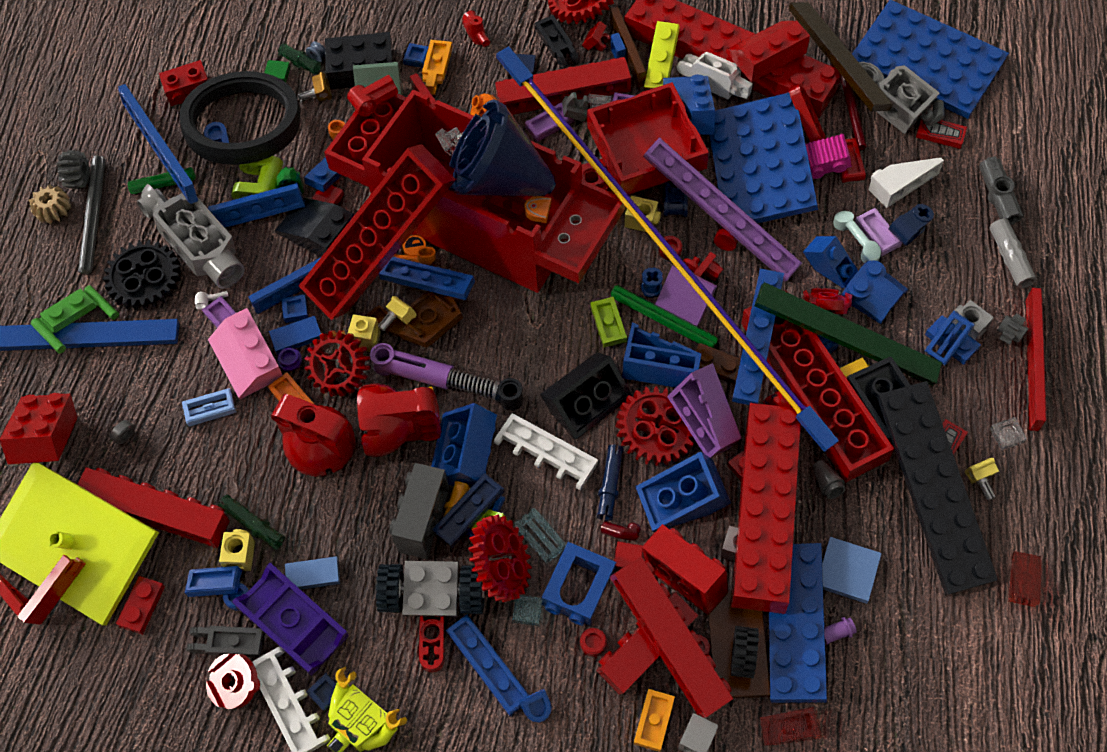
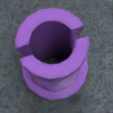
[825,617,857,645]

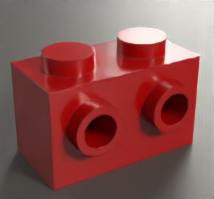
[158,60,208,106]

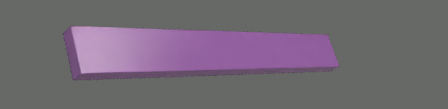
[643,137,802,282]

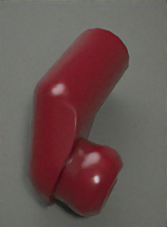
[601,521,641,541]

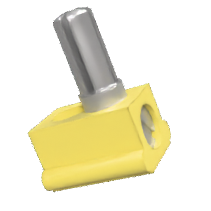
[378,296,416,331]
[965,458,999,500]

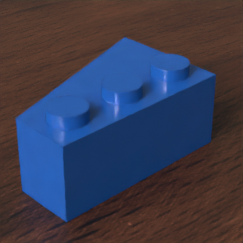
[663,74,715,135]
[622,322,701,388]

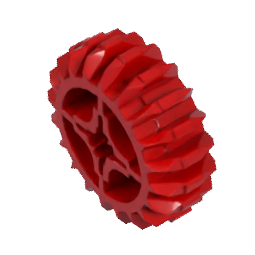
[304,330,371,396]

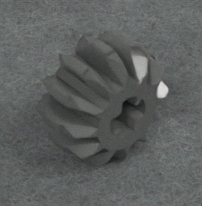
[56,150,91,189]

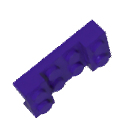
[232,563,349,676]

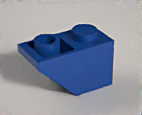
[803,236,858,288]

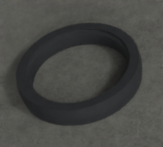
[180,71,301,165]

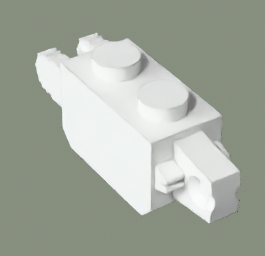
[676,52,753,99]

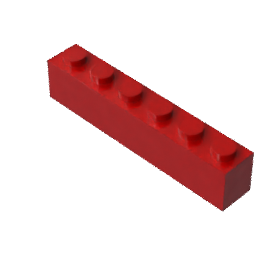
[495,57,631,115]
[77,467,230,548]
[610,557,733,718]

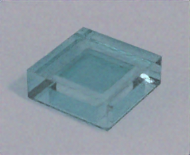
[512,595,542,626]

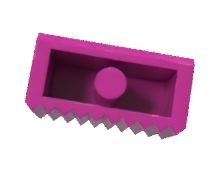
[806,134,852,179]

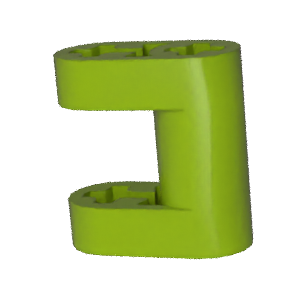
[231,156,283,199]

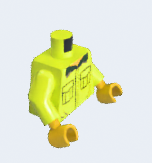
[327,666,407,752]

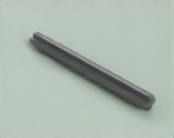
[78,155,106,275]

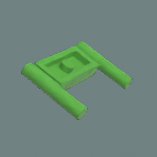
[31,285,119,354]

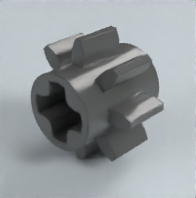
[997,313,1029,345]

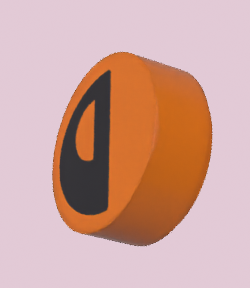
[403,235,427,256]

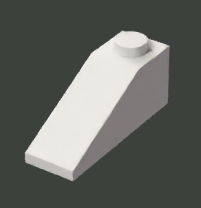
[868,158,944,208]

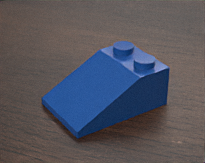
[635,452,731,532]

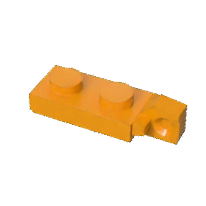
[422,40,453,95]

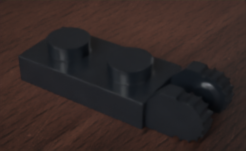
[534,15,580,69]

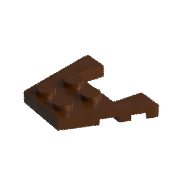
[365,262,463,348]

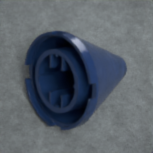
[448,99,556,197]

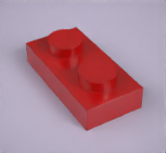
[116,576,165,635]

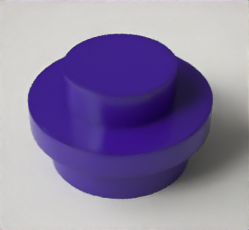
[277,348,302,372]

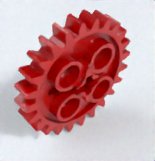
[548,0,614,24]
[615,386,695,466]
[468,514,532,602]

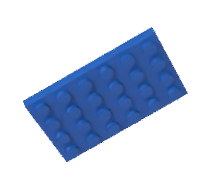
[852,0,1009,119]
[710,93,818,224]

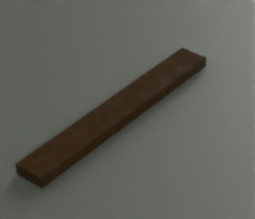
[788,2,893,112]

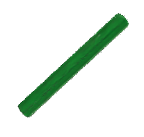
[611,285,718,348]

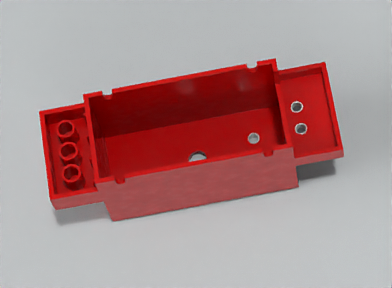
[324,90,625,293]

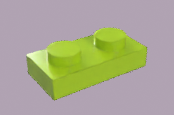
[590,297,627,348]

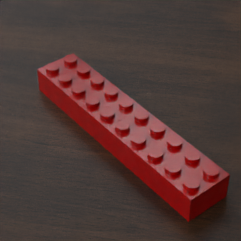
[624,0,841,119]

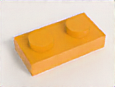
[634,689,675,752]

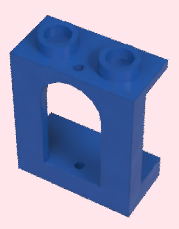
[541,542,616,626]

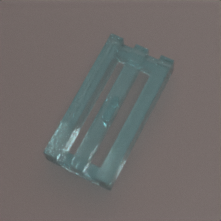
[514,508,566,563]

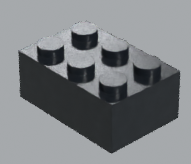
[325,32,394,90]

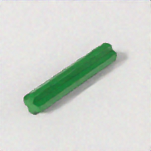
[127,167,196,194]

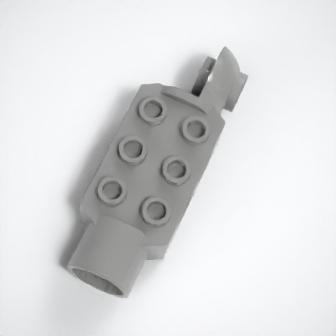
[137,184,245,289]

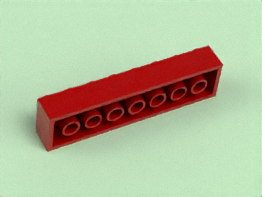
[299,144,456,320]
[741,290,894,483]
[731,403,801,614]

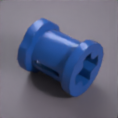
[641,268,663,298]

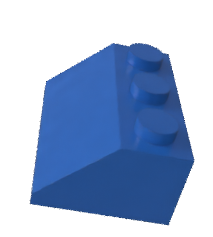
[431,403,497,487]

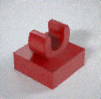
[582,21,611,51]

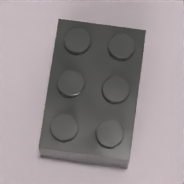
[389,463,450,560]

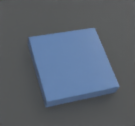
[822,537,881,604]

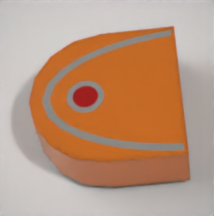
[525,196,552,223]

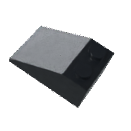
[275,197,354,257]
[847,356,910,446]

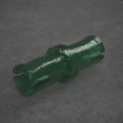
[278,43,321,75]

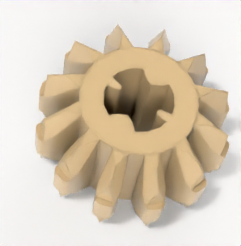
[29,184,71,225]

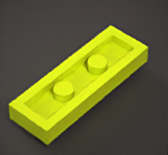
[644,21,680,89]

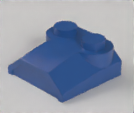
[842,260,908,324]

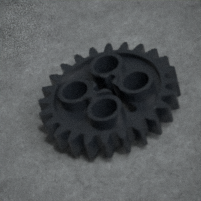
[103,240,182,311]

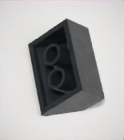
[540,352,633,440]

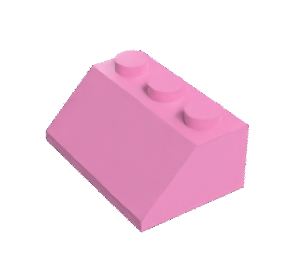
[208,308,282,400]

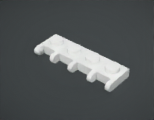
[494,413,598,491]
[252,647,331,752]

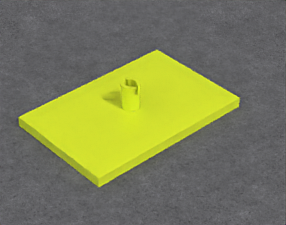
[0,462,159,626]

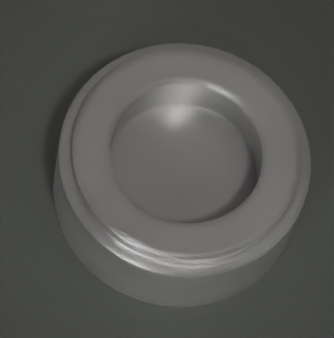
[110,420,135,445]

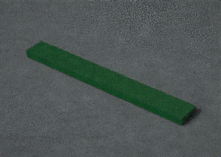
[754,282,942,386]

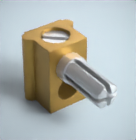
[298,72,332,101]

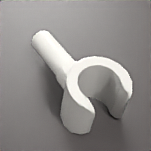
[195,291,228,310]

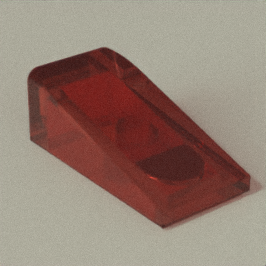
[1008,551,1041,607]
[760,707,822,746]

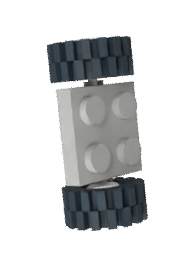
[376,561,485,617]

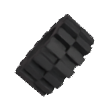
[731,626,759,679]

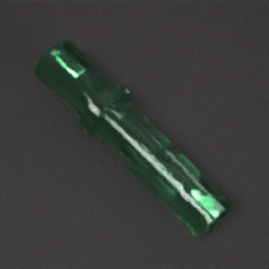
[218,494,286,550]

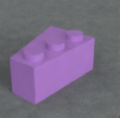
[667,363,741,458]

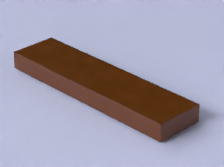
[610,6,646,87]

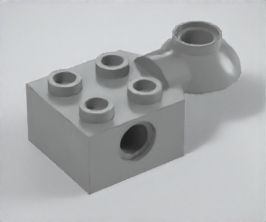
[852,62,940,134]

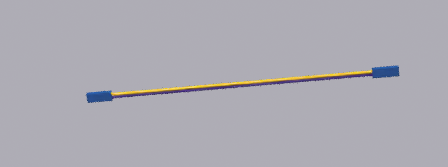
[496,46,839,452]

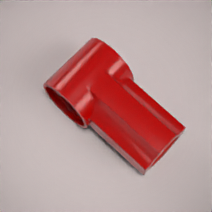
[347,75,398,117]

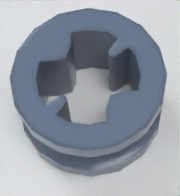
[306,41,325,63]

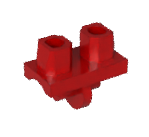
[683,252,723,282]

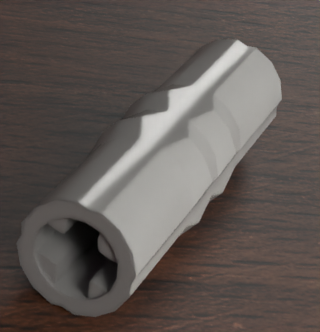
[989,218,1037,289]

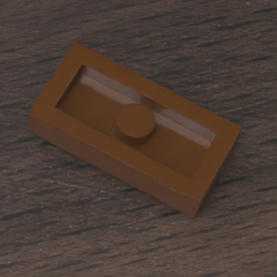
[696,343,741,385]

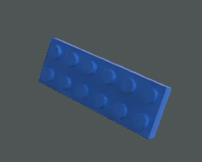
[769,543,827,703]

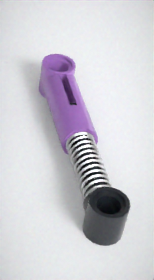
[370,343,524,411]

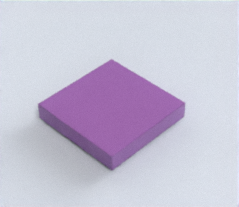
[655,265,717,327]

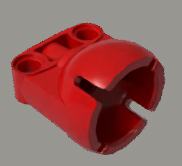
[357,383,441,457]
[271,394,356,477]

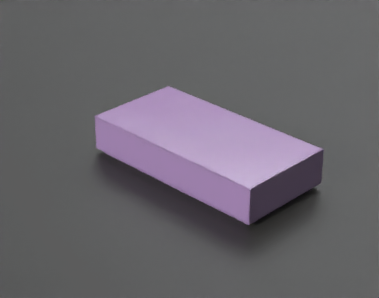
[855,208,902,256]

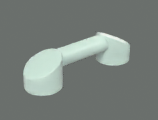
[833,211,881,263]

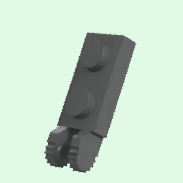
[186,626,264,657]

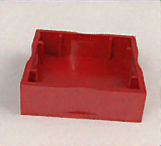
[587,82,709,195]

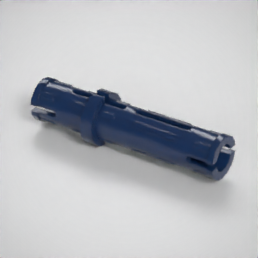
[597,445,624,521]

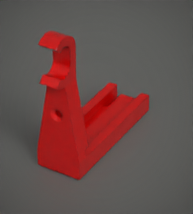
[0,555,86,625]

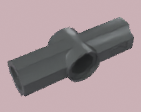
[979,156,1023,225]

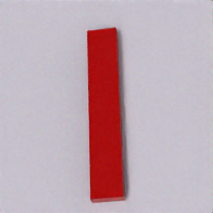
[1026,288,1046,431]

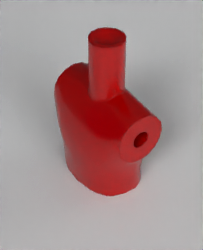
[462,10,490,47]

